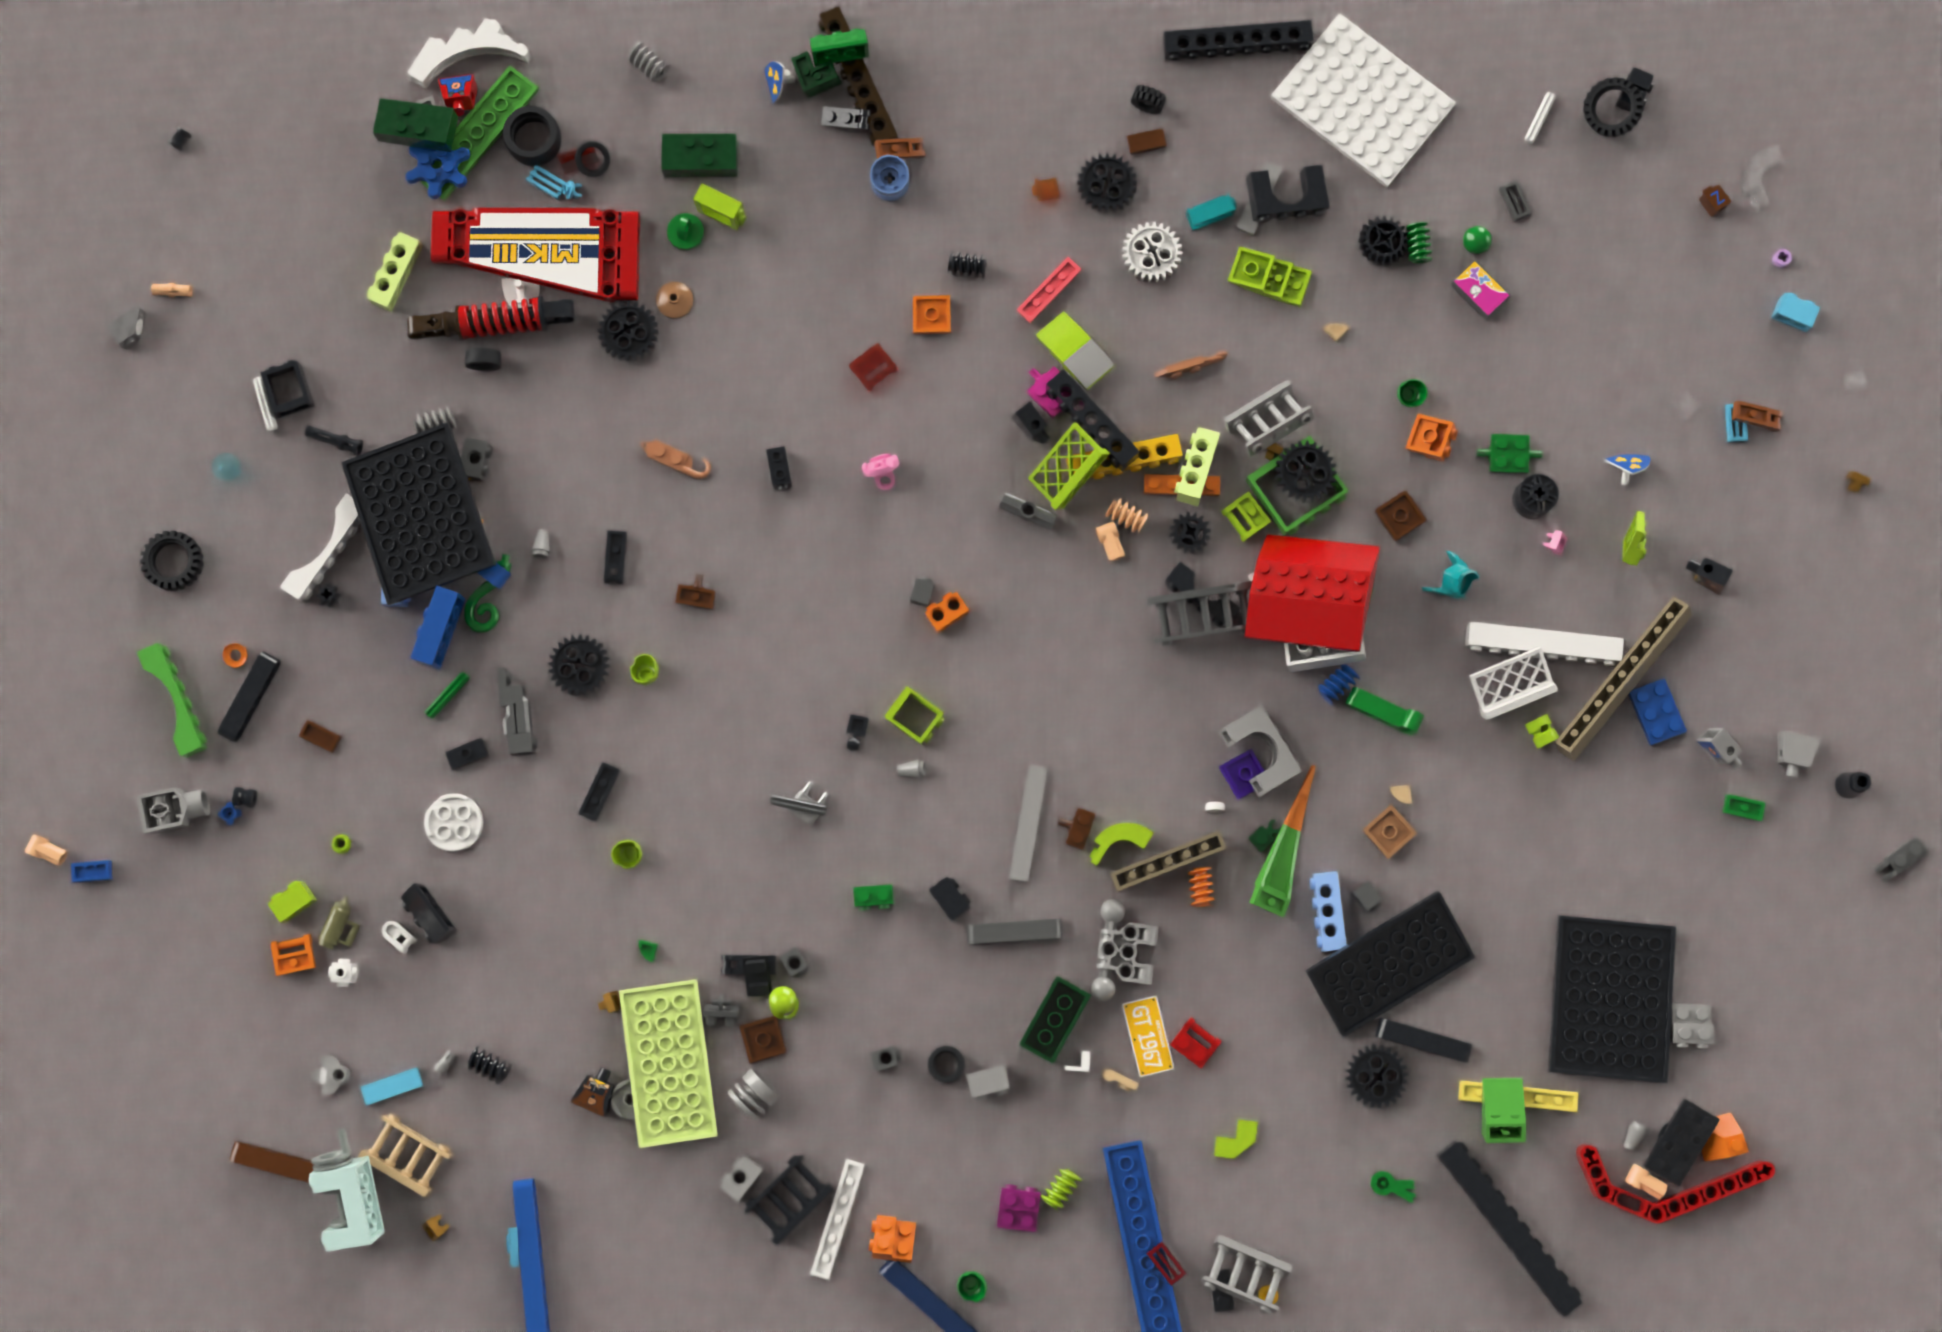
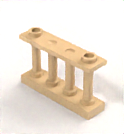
[358,1113,454,1197]

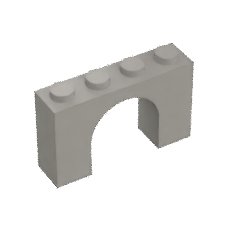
[1219,705,1302,797]

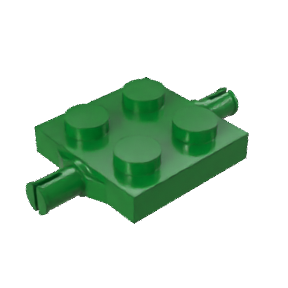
[1476,434,1542,473]

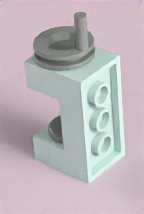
[309,1128,385,1252]

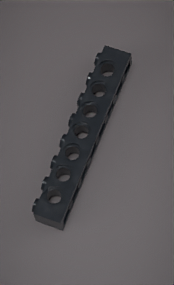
[1162,20,1314,61]

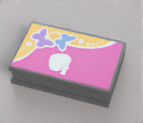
[1450,259,1512,320]

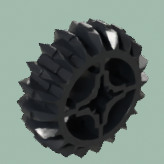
[1358,215,1409,266]

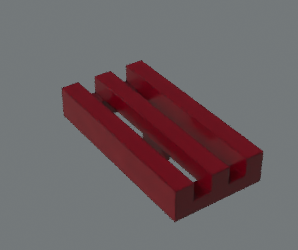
[1146,1241,1187,1286]

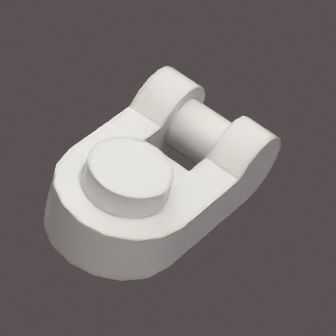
[382,921,418,954]

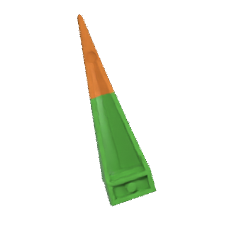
[1249,765,1316,918]

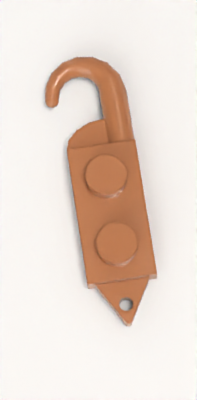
[1154,351,1228,379]
[640,439,711,479]

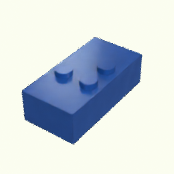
[410,585,466,670]

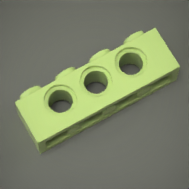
[367,232,423,312]
[1174,427,1220,507]

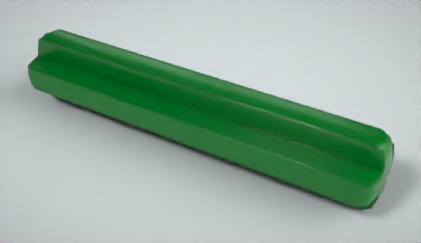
[424,671,470,719]

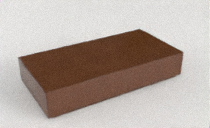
[1126,128,1167,155]
[298,719,342,754]

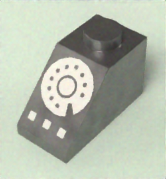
[106,305,146,349]

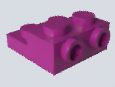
[997,1184,1041,1232]

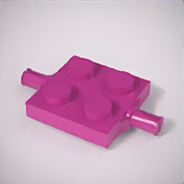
[1027,366,1071,419]

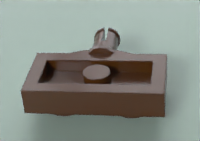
[675,574,717,610]
[1057,807,1096,850]

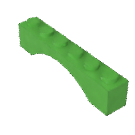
[137,643,208,758]

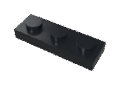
[578,762,621,822]

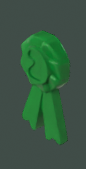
[1370,1171,1416,1203]

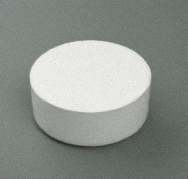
[1205,802,1225,813]

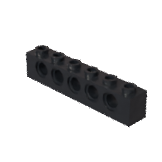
[1046,369,1140,471]

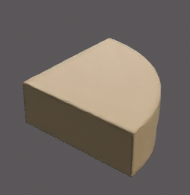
[1322,323,1350,342]
[1389,785,1412,804]

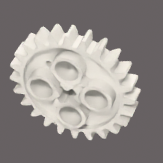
[1121,221,1183,282]

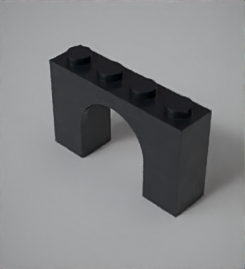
[1246,164,1330,223]

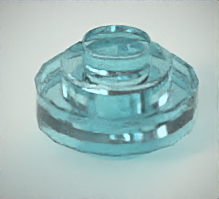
[212,453,241,481]

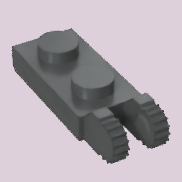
[1874,837,1929,882]

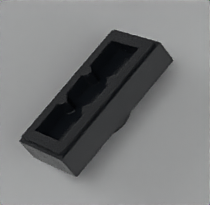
[445,738,489,770]

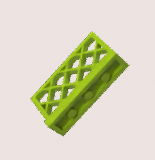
[1028,422,1110,510]

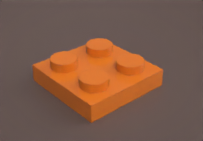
[913,295,951,334]

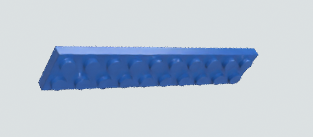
[1102,1140,1182,1332]

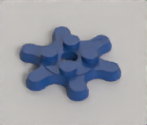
[405,146,471,199]

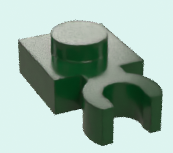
[1247,819,1282,853]

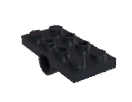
[1643,1098,1720,1187]

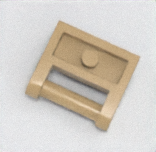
[1102,1069,1139,1092]

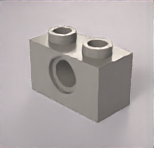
[719,1155,764,1202]

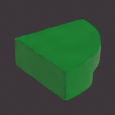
[638,939,658,963]

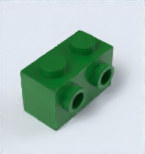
[853,884,894,911]

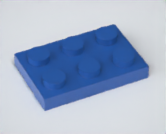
[1628,678,1687,746]

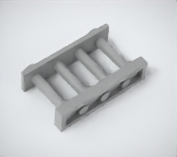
[1223,380,1314,458]
[1200,1234,1293,1314]

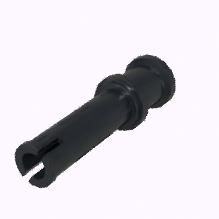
[305,425,364,456]

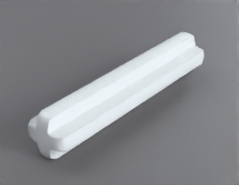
[1524,92,1556,144]
[253,376,278,431]

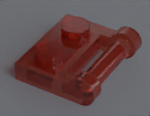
[848,342,899,392]

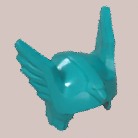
[1422,550,1480,599]

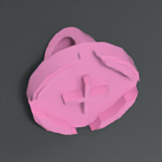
[861,454,900,490]

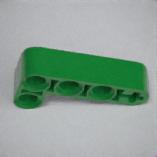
[1345,686,1425,736]

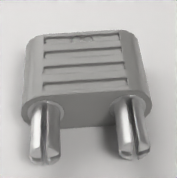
[786,781,830,826]

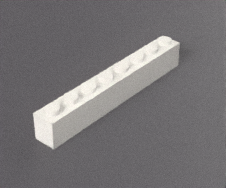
[1465,622,1624,666]

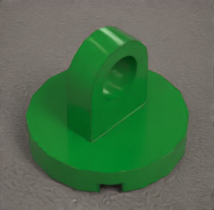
[667,213,704,251]

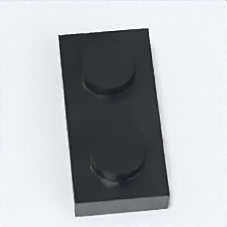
[1209,1268,1235,1312]

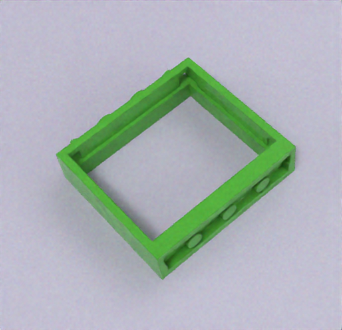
[1245,435,1349,536]

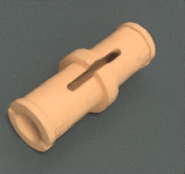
[151,282,193,298]

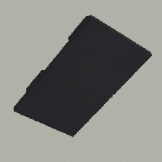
[742,955,772,997]

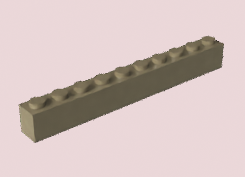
[1555,596,1692,761]

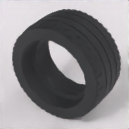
[503,105,562,167]

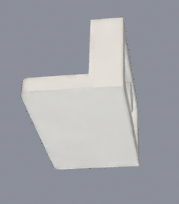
[1064,1051,1090,1072]

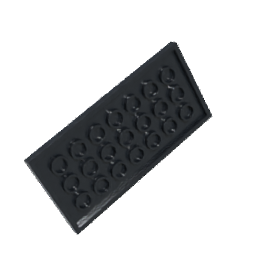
[1305,890,1476,1038]

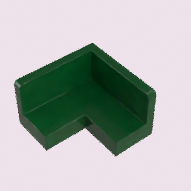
[791,51,842,98]

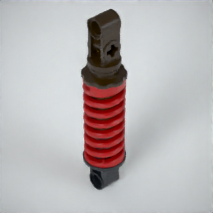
[407,296,575,341]

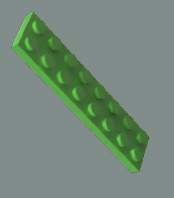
[419,65,540,202]

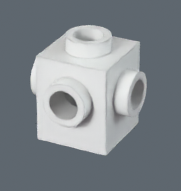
[328,959,359,987]

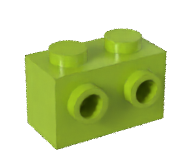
[267,880,318,923]

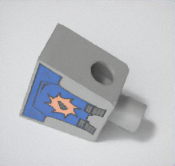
[1696,728,1742,769]

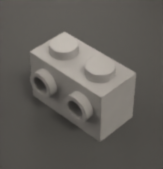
[966,1065,1010,1101]

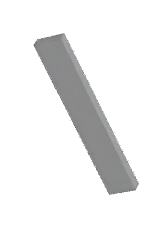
[1009,765,1048,882]

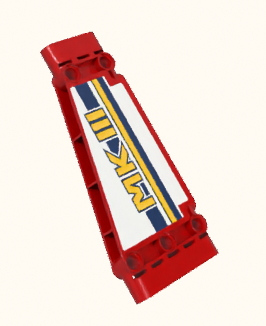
[431,208,640,303]

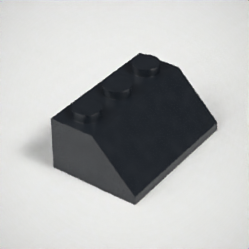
[400,882,458,945]

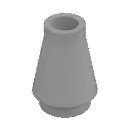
[531,529,550,559]
[897,759,926,778]
[1623,1120,1648,1151]

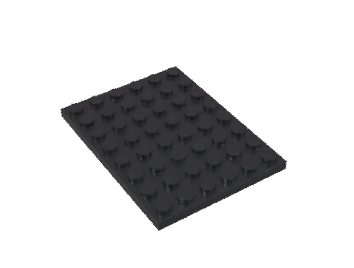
[341,422,497,605]
[1548,915,1676,1084]

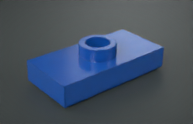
[71,860,113,883]

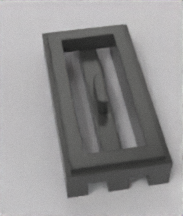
[1499,180,1532,222]

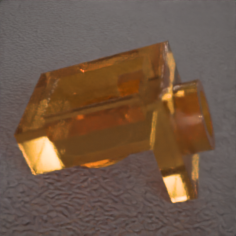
[1031,177,1060,202]

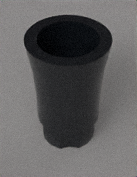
[1835,772,1872,799]

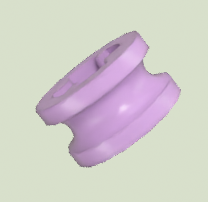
[1772,249,1792,268]

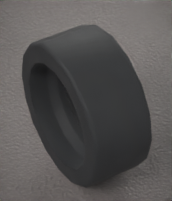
[575,141,610,177]
[465,347,501,371]
[928,1045,965,1083]

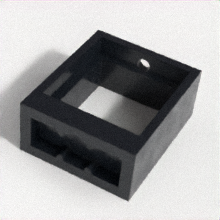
[261,360,315,418]

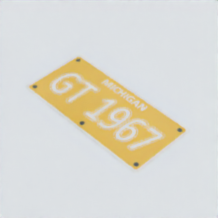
[1122,996,1174,1077]

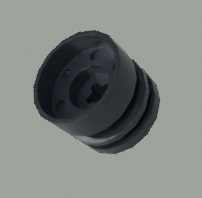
[1512,474,1559,519]

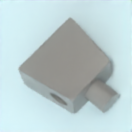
[1777,731,1820,778]

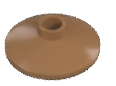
[656,282,693,319]

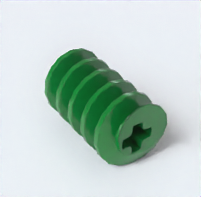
[1406,222,1433,264]

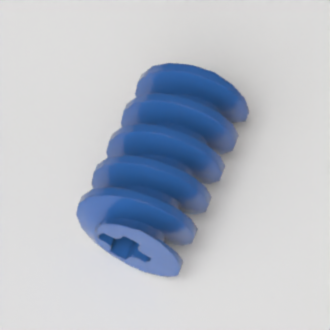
[1318,664,1361,706]

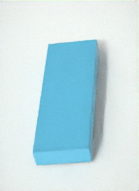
[360,1067,424,1106]

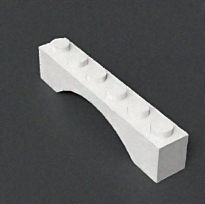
[280,493,360,603]

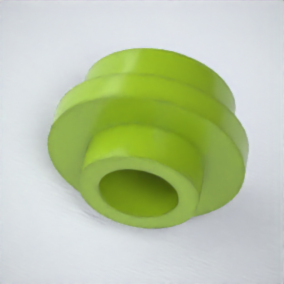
[331,834,351,854]

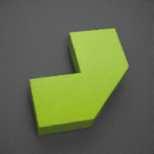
[1213,1119,1258,1159]

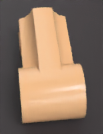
[1095,521,1125,562]
[24,834,68,866]
[1624,1164,1668,1200]

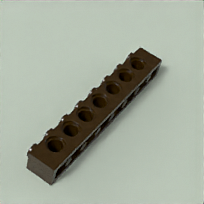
[817,6,898,146]

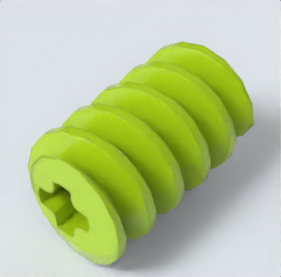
[1040,1168,1082,1211]

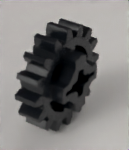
[1169,512,1211,554]

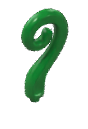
[464,554,512,633]

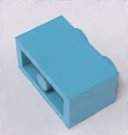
[1771,293,1820,332]

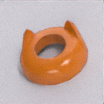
[222,643,248,668]

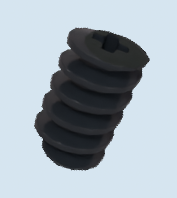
[948,251,987,279]
[468,1046,512,1085]

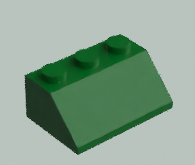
[810,28,869,66]

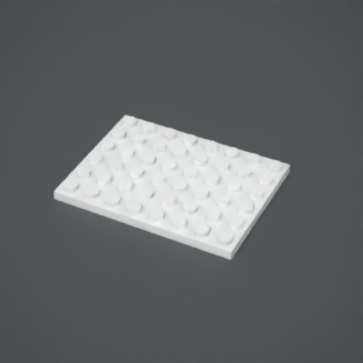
[1270,13,1456,188]

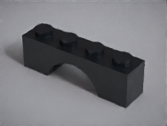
[1165,562,1241,628]

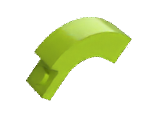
[1089,823,1154,866]

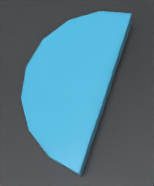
[506,1227,519,1268]

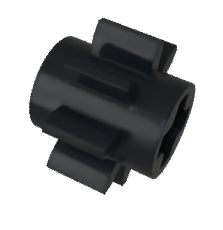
[316,583,342,608]

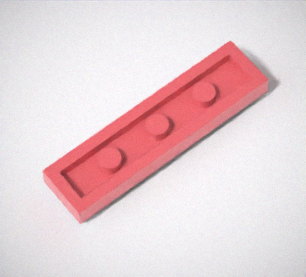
[1017,257,1082,324]

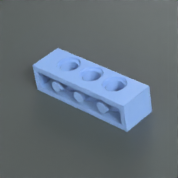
[1309,871,1346,952]

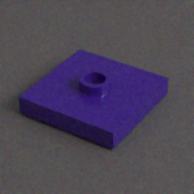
[1219,748,1265,800]

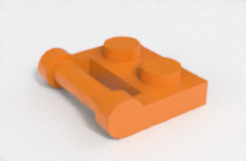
[271,933,316,976]

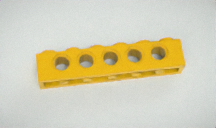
[1066,433,1183,480]

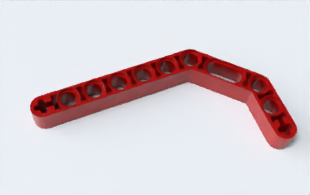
[1576,1144,1775,1224]

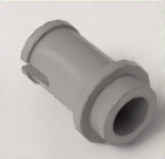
[433,1050,458,1076]

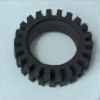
[1583,77,1644,138]
[140,530,204,591]

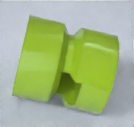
[1524,714,1559,749]

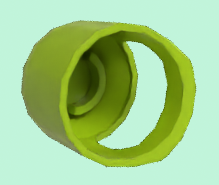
[769,986,799,1020]

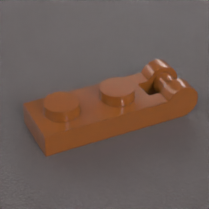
[874,137,926,159]
[1732,400,1783,432]

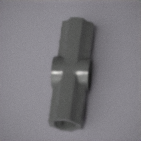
[999,492,1058,531]

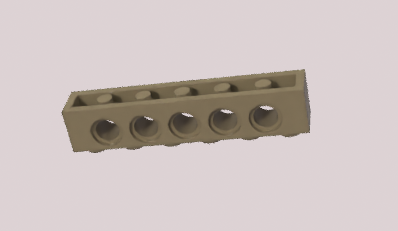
[1109,831,1227,892]

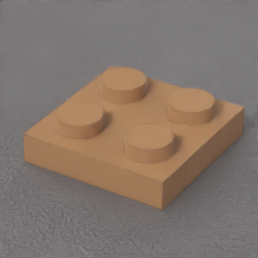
[1362,804,1417,859]

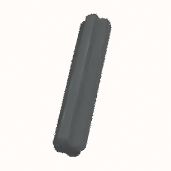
[770,794,827,816]

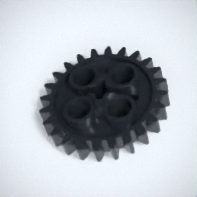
[1077,152,1138,214]
[597,301,659,362]
[1274,440,1337,503]
[547,634,611,697]
[1344,1044,1409,1109]

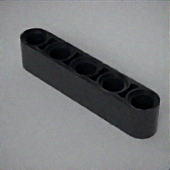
[217,651,281,743]
[1375,1018,1473,1063]

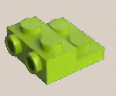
[1622,511,1647,566]

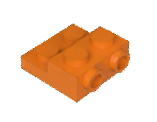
[1405,414,1458,462]
[869,1215,916,1263]

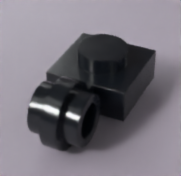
[846,714,869,752]

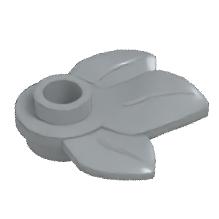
[311,1055,350,1095]

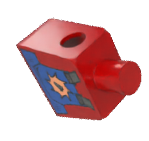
[438,74,478,116]

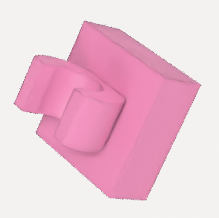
[1543,530,1568,556]

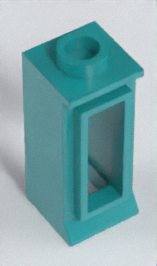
[1185,192,1237,231]

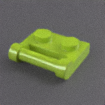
[1221,491,1271,542]

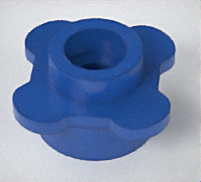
[218,802,242,825]

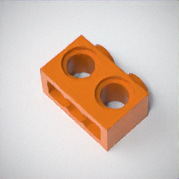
[925,591,969,634]

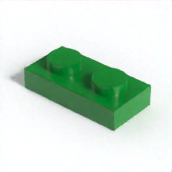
[1722,794,1766,822]

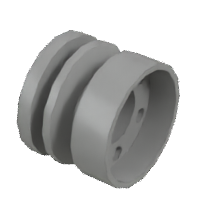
[728,1068,780,1121]

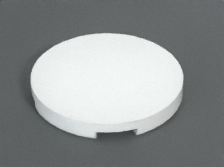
[424,793,483,852]

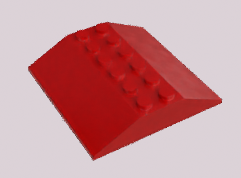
[1245,534,1381,652]

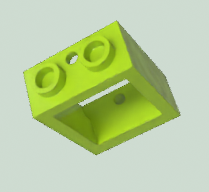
[693,183,746,231]
[884,686,945,746]

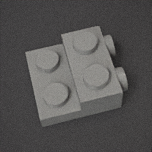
[1670,1003,1714,1048]

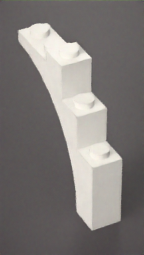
[407,18,532,89]

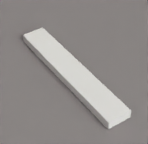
[810,1159,865,1280]

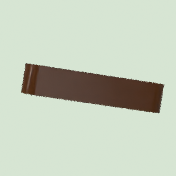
[229,1141,315,1183]

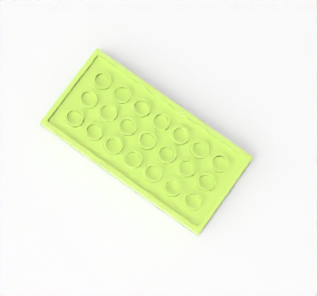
[619,979,718,1148]

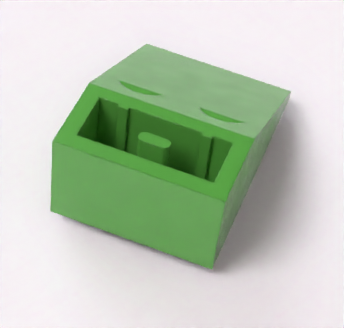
[1482,1077,1526,1143]

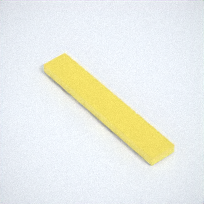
[1458,1081,1578,1112]

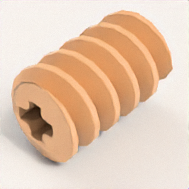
[1105,498,1148,534]

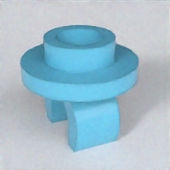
[563,180,582,199]

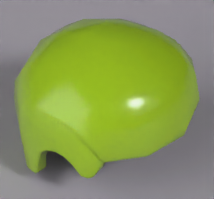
[630,654,659,685]
[611,839,643,869]

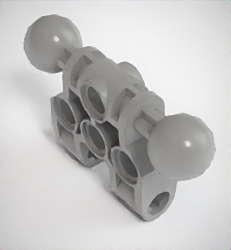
[1091,899,1159,1001]

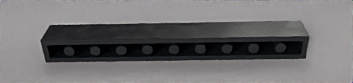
[1436,1140,1583,1317]

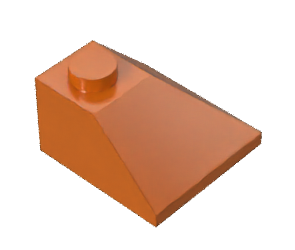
[1701,1112,1749,1162]

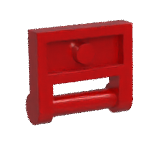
[1169,1017,1222,1069]

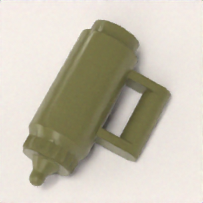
[318,897,360,950]

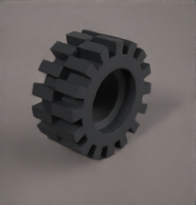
[1130,85,1167,115]

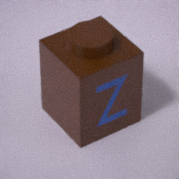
[1698,184,1732,217]

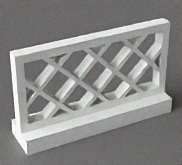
[1469,647,1558,720]

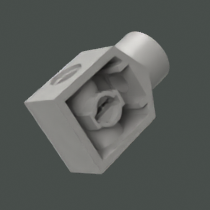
[137,787,210,835]

